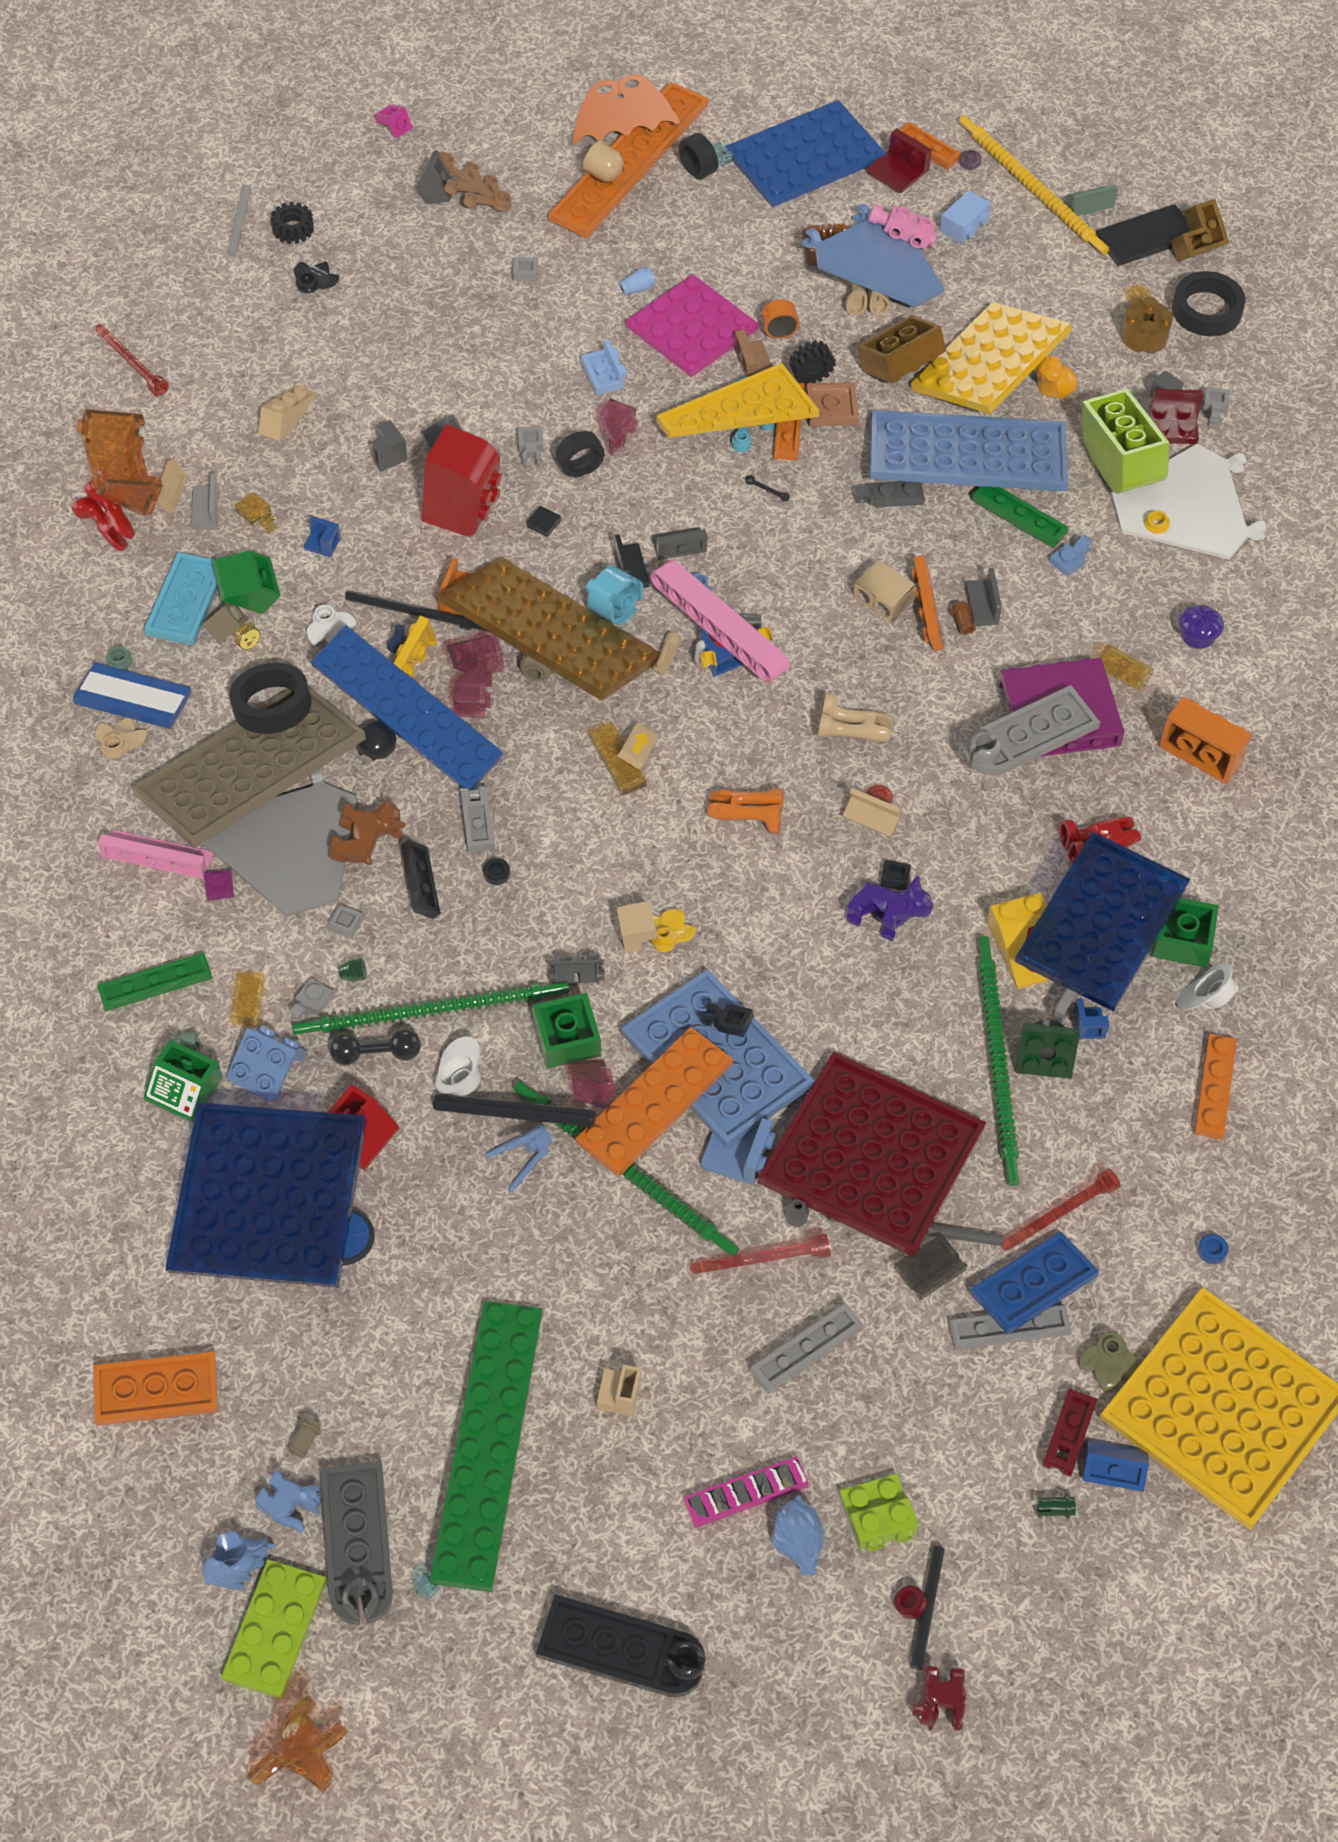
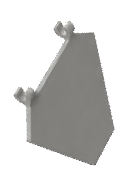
[203,769,358,917]

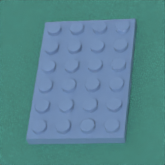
[621,969,815,1148]

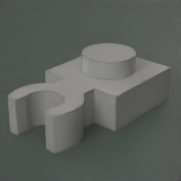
[518,427,544,465]

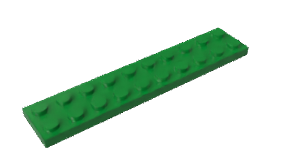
[430,1301,543,1593]

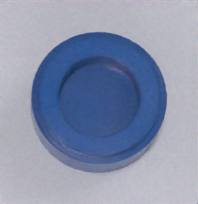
[1198,1234,1228,1264]

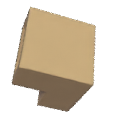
[617,901,657,953]
[597,1365,641,1417]

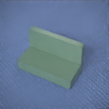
[1063,185,1118,216]

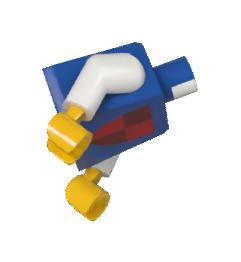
[695,627,773,677]

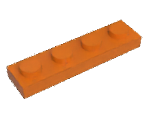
[912,555,944,650]
[1194,1033,1237,1140]

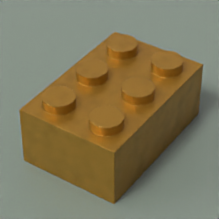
[857,315,946,383]

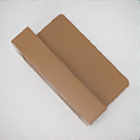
[735,329,772,376]

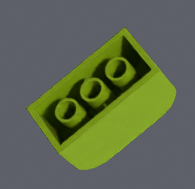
[1082,388,1169,494]

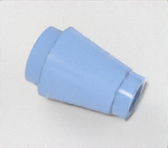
[619,267,656,295]

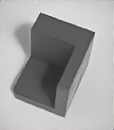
[422,414,463,449]

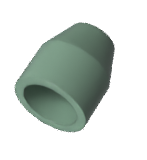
[172,1032,200,1053]

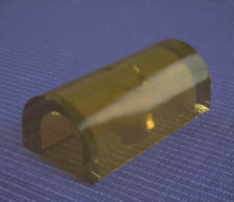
[1098,644,1154,691]

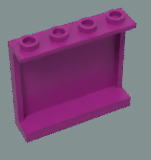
[998,658,1125,757]

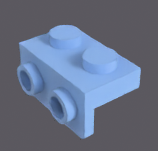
[581,339,627,395]

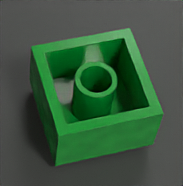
[1152,895,1219,968]
[533,993,601,1069]

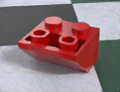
[316,1084,399,1171]

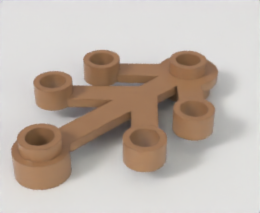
[439,151,512,212]

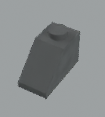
[417,150,453,204]

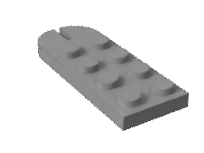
[965,685,1100,776]

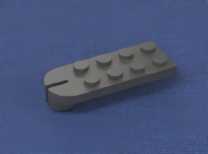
[320,1461,393,1625]

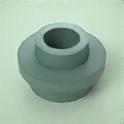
[106,646,132,670]

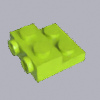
[839,1473,919,1552]

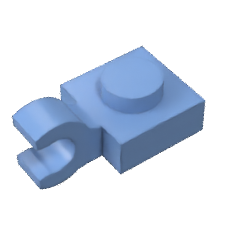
[1049,535,1092,577]

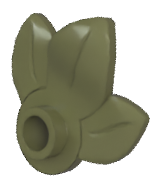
[1080,1332,1139,1392]

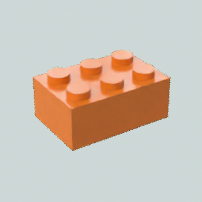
[1159,696,1252,785]

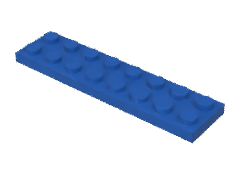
[311,625,504,790]

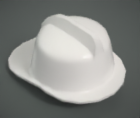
[1177,962,1239,1010]
[435,1037,481,1097]

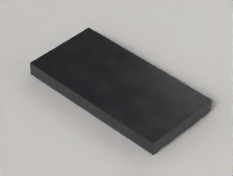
[1096,204,1190,266]

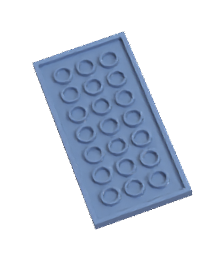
[870,410,1068,491]

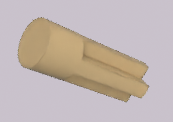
[653,632,681,675]

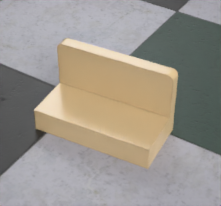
[843,788,902,838]

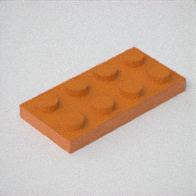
[93,1351,219,1426]

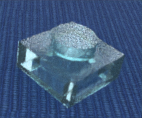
[713,142,733,168]

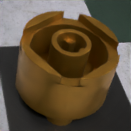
[1122,297,1173,354]

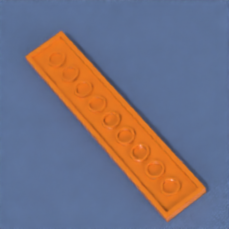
[549,82,709,238]

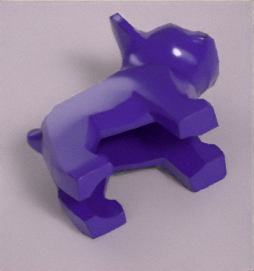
[847,876,934,942]

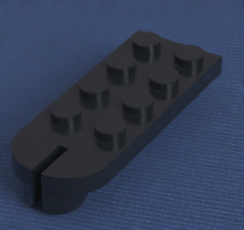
[536,1594,705,1697]

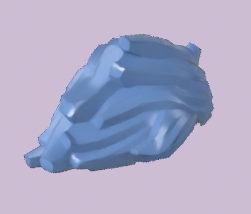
[771,1495,824,1576]
[202,1531,275,1590]

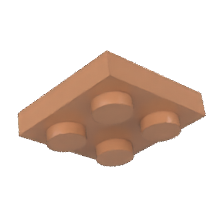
[806,382,859,426]

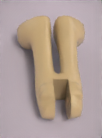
[846,282,890,315]
[818,692,893,743]

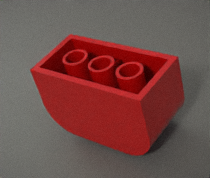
[422,424,502,537]

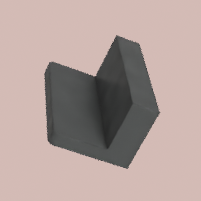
[652,527,708,560]
[966,568,1002,626]

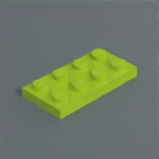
[221,1559,327,1700]

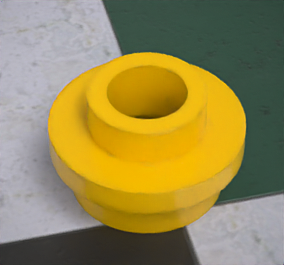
[1145,510,1170,534]

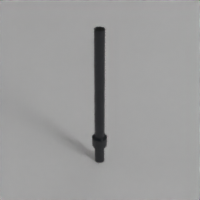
[345,590,489,632]

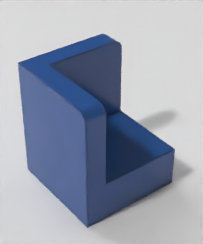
[304,517,341,557]
[1074,998,1109,1039]

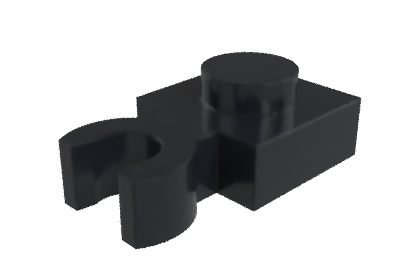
[700,1003,754,1037]

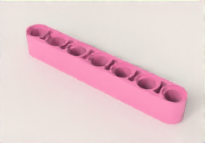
[650,559,790,683]

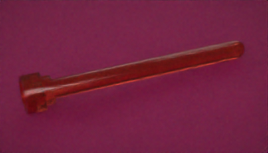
[95,324,169,397]
[1001,1168,1120,1251]
[690,1233,831,1274]

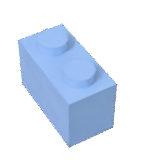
[940,190,991,244]

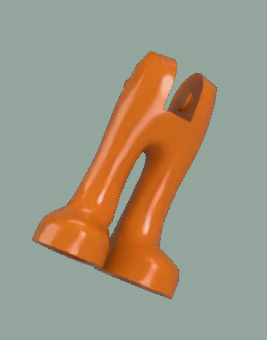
[707,788,784,834]

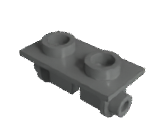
[549,955,605,984]

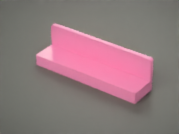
[98,830,214,879]

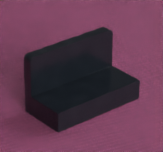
[614,534,650,587]

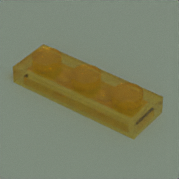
[589,722,647,796]

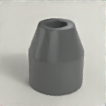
[785,1199,809,1227]

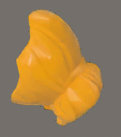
[1034,355,1078,398]

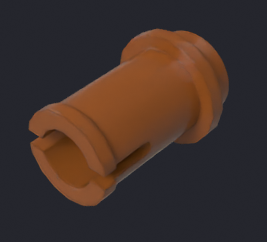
[951,601,976,635]

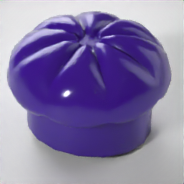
[1179,605,1224,649]

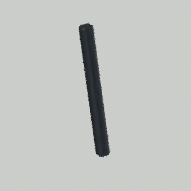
[432,1094,596,1127]

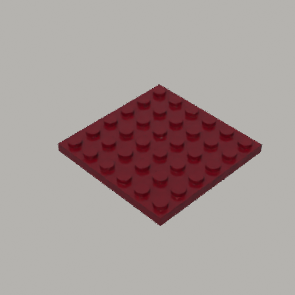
[757,1052,987,1258]

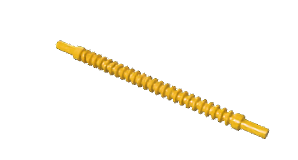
[959,115,1109,255]

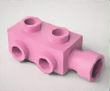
[867,204,937,250]

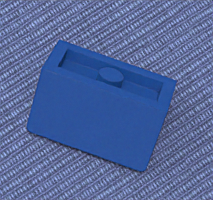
[1083,1439,1149,1492]

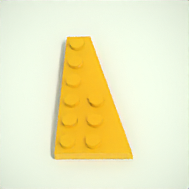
[656,363,819,438]

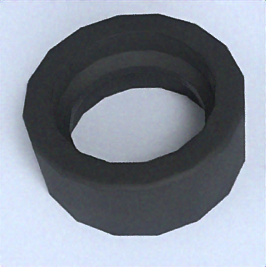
[678,133,718,180]
[555,431,605,478]

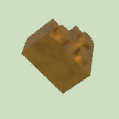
[1171,199,1230,262]

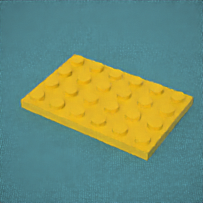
[911,302,1071,414]

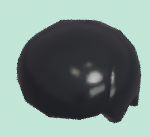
[355,721,397,761]

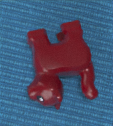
[912,1666,966,1731]

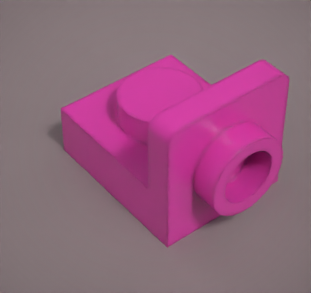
[374,104,413,138]

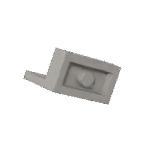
[191,473,219,530]

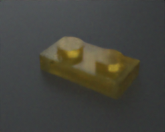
[231,972,265,1026]

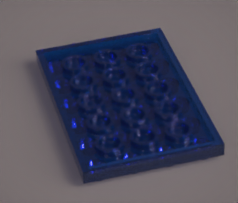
[1015,831,1190,1012]

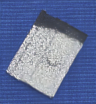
[894,1233,968,1301]

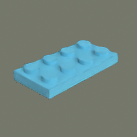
[144,552,218,646]

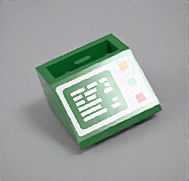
[144,1040,223,1123]

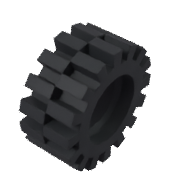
[271,202,314,244]
[789,340,836,385]

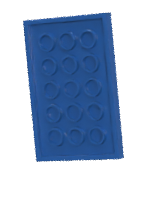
[725,100,887,207]

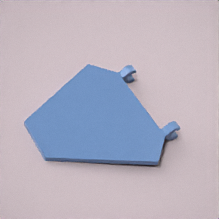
[802,203,945,307]

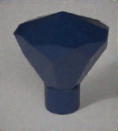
[386,624,407,653]

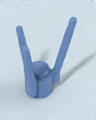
[486,1124,552,1192]

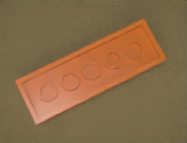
[576,1027,733,1177]

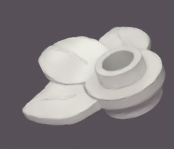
[307,605,356,645]

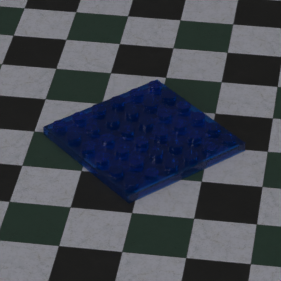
[165,1103,367,1288]

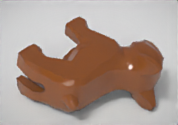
[328,800,406,865]

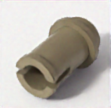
[288,1417,321,1459]

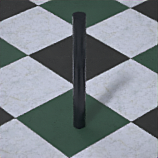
[910,1546,945,1670]

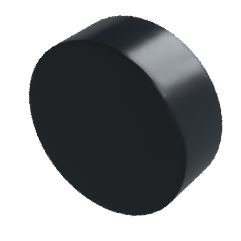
[483,858,510,885]

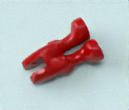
[72,478,135,551]
[1059,816,1141,866]

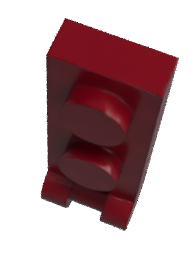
[1042,1388,1098,1477]

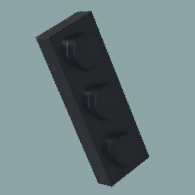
[401,840,441,919]

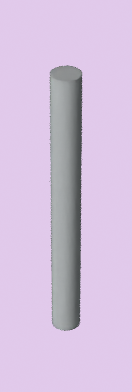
[227,185,251,256]

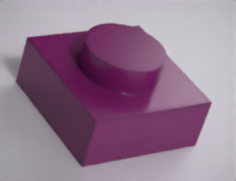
[204,870,235,901]

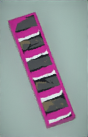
[684,1456,809,1528]

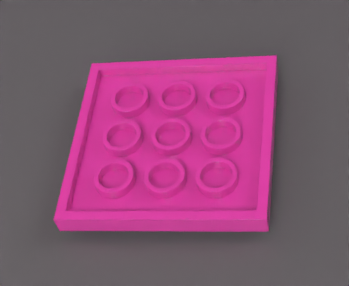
[626,274,759,378]

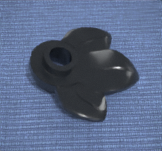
[294,261,340,293]

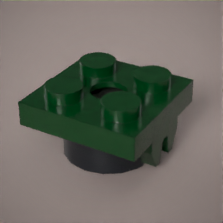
[1016,1020,1080,1079]

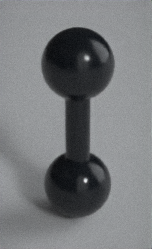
[329,1029,421,1066]

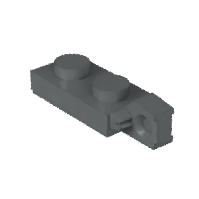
[855,481,925,508]

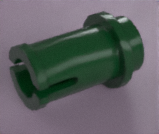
[1037,1494,1076,1519]

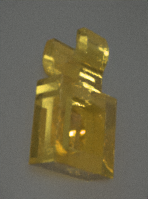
[235,492,277,533]

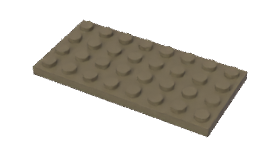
[132,686,366,848]

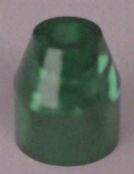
[338,958,367,982]

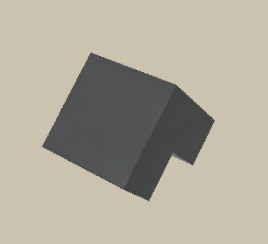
[371,421,408,472]

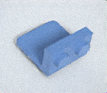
[227,1025,308,1101]
[701,1118,776,1185]

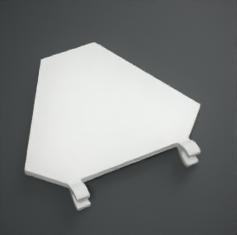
[1111,444,1267,560]

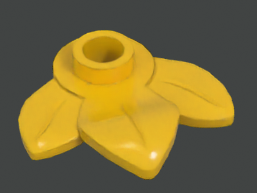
[651,908,697,952]

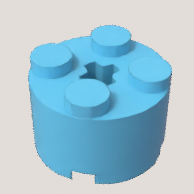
[586,564,644,625]

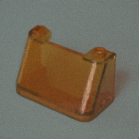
[77,409,163,516]

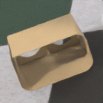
[854,561,916,622]

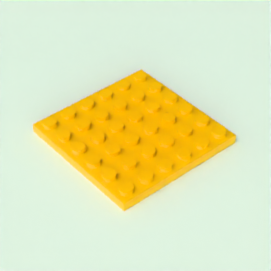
[1099,1287,1338,1531]

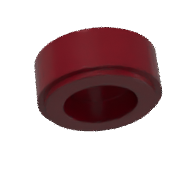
[894,1585,927,1619]

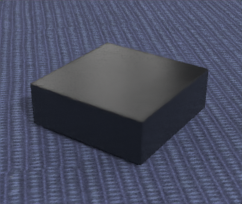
[527,505,561,537]
[880,860,911,891]

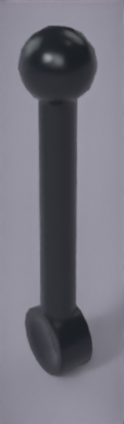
[745,475,790,502]

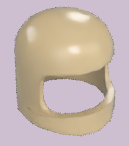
[583,139,624,182]

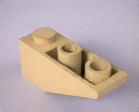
[258,385,317,441]

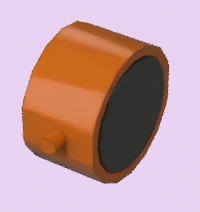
[761,299,799,339]

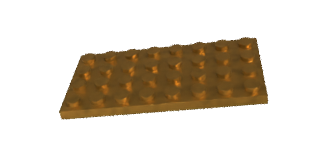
[439,557,661,701]

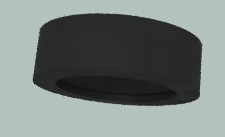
[1172,271,1246,337]
[229,663,312,734]

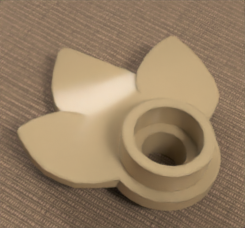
[95,718,148,758]

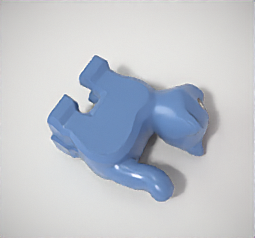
[255,1471,322,1533]

